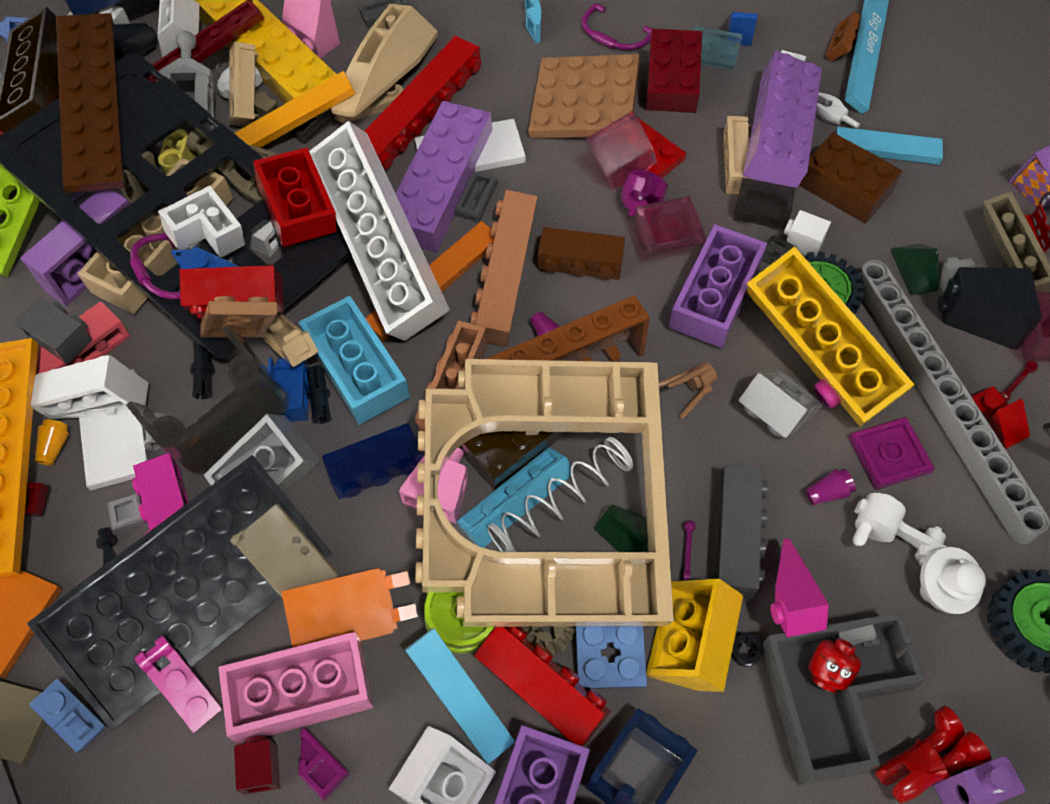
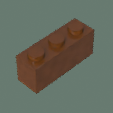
[538,227,626,280]

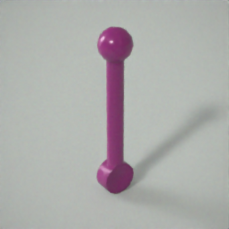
[682,520,696,581]

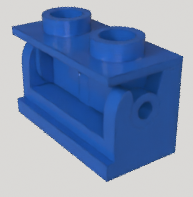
[262,357,309,422]

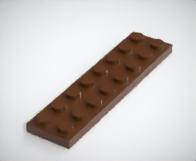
[56,13,125,193]

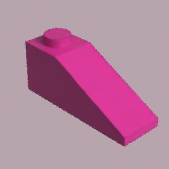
[771,538,829,637]

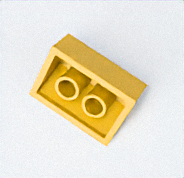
[646,579,743,692]

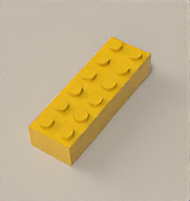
[747,246,915,427]

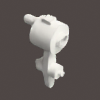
[853,493,946,566]

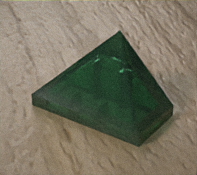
[891,244,939,296]
[594,504,649,552]

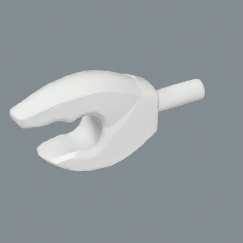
[816,93,860,129]

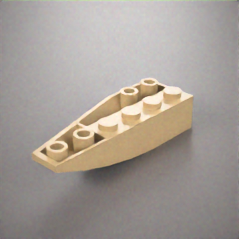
[331,4,438,117]

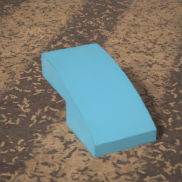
[525,0,541,44]

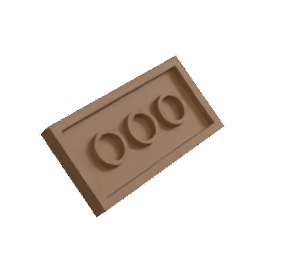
[200,296,277,337]

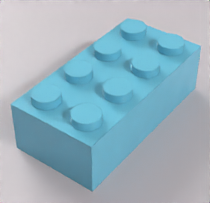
[298,296,410,426]

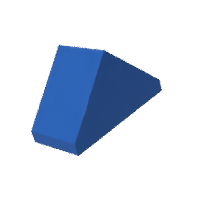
[727,12,758,46]

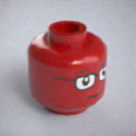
[808,637,862,693]

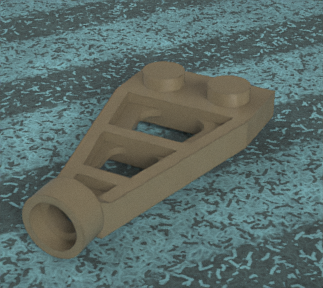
[186,129,277,204]

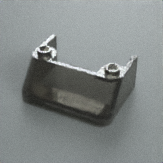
[126,325,289,474]

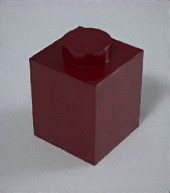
[234,736,280,795]

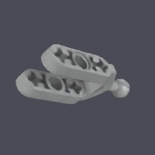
[157,31,214,149]

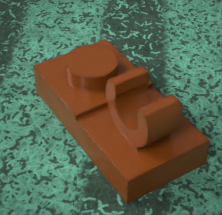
[825,11,861,62]

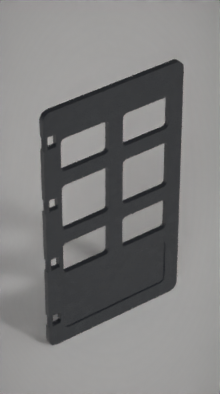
[0,53,351,358]

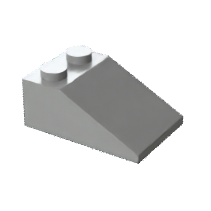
[203,414,320,492]

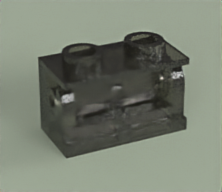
[733,178,796,229]

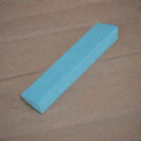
[456,447,571,548]

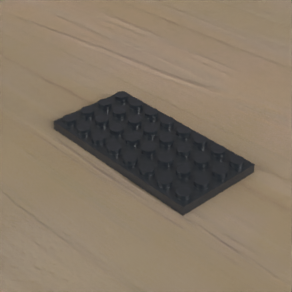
[27,455,333,731]

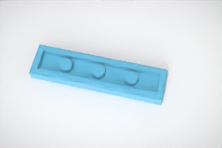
[835,127,943,165]
[405,628,515,764]

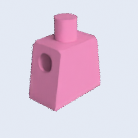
[399,448,469,524]

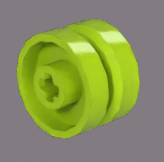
[424,592,495,655]

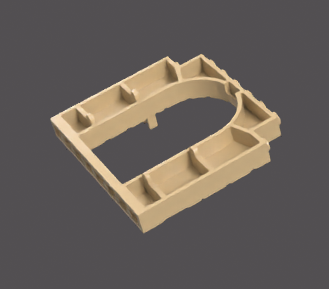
[416,359,674,627]

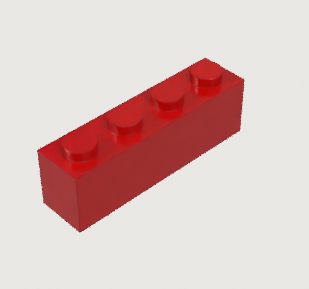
[474,627,611,747]

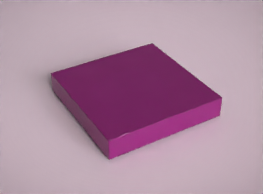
[849,417,935,490]

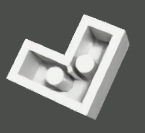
[158,186,245,258]

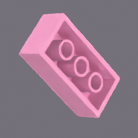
[218,632,374,744]

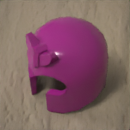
[621,169,668,221]

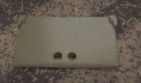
[229,503,339,599]

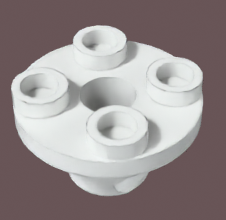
[920,547,986,614]

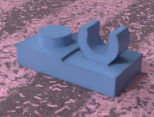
[29,679,107,754]

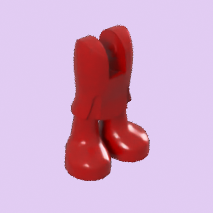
[875,705,992,804]

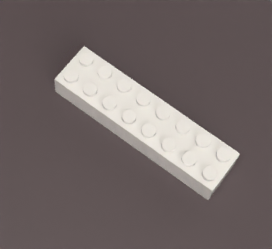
[309,121,450,341]

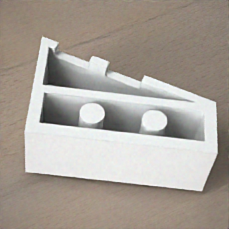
[31,355,149,419]

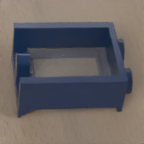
[586,708,698,804]

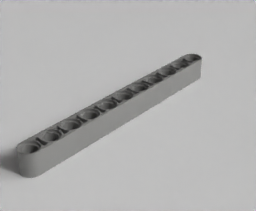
[859,260,1050,545]

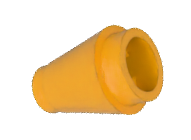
[34,419,69,466]

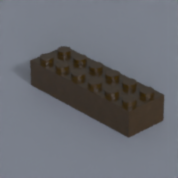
[0,7,59,133]

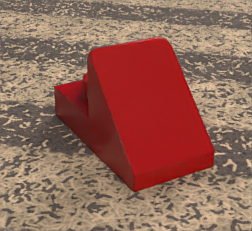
[972,386,1030,450]

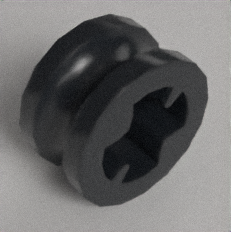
[731,633,763,667]

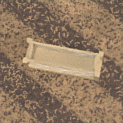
[229,42,259,127]
[723,116,755,195]
[262,312,319,367]

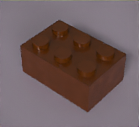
[798,132,903,224]

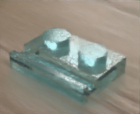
[693,25,743,71]

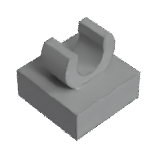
[939,257,976,292]

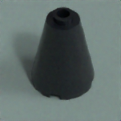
[114,23,157,61]

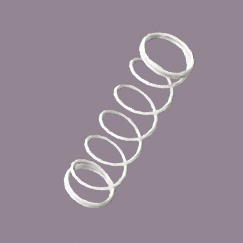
[487,437,633,552]

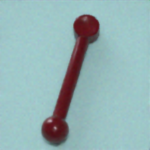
[1000,360,1038,402]

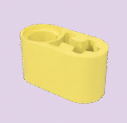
[158,129,197,174]

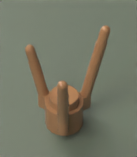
[659,361,717,419]

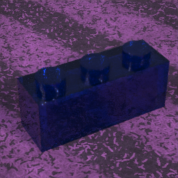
[322,422,423,499]

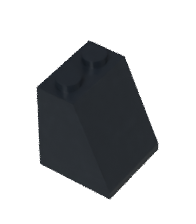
[938,267,1042,350]

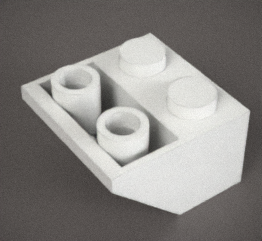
[158,0,200,58]

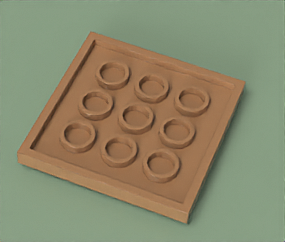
[528,54,640,138]

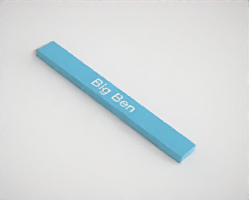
[845,0,889,114]

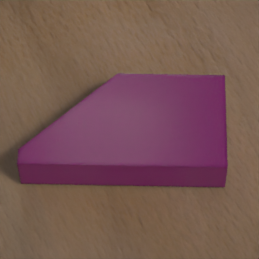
[298,728,350,802]

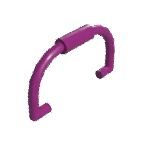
[582,3,652,50]
[130,233,180,300]

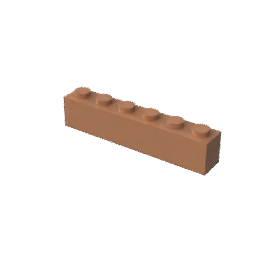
[470,190,537,347]

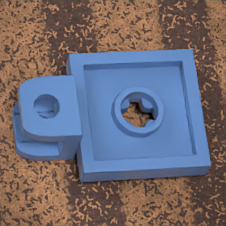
[576,626,647,689]

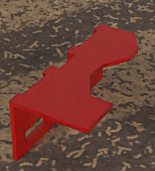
[1024,203,1050,252]

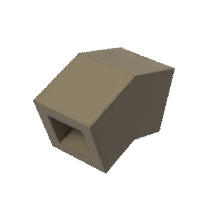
[254,91,279,118]

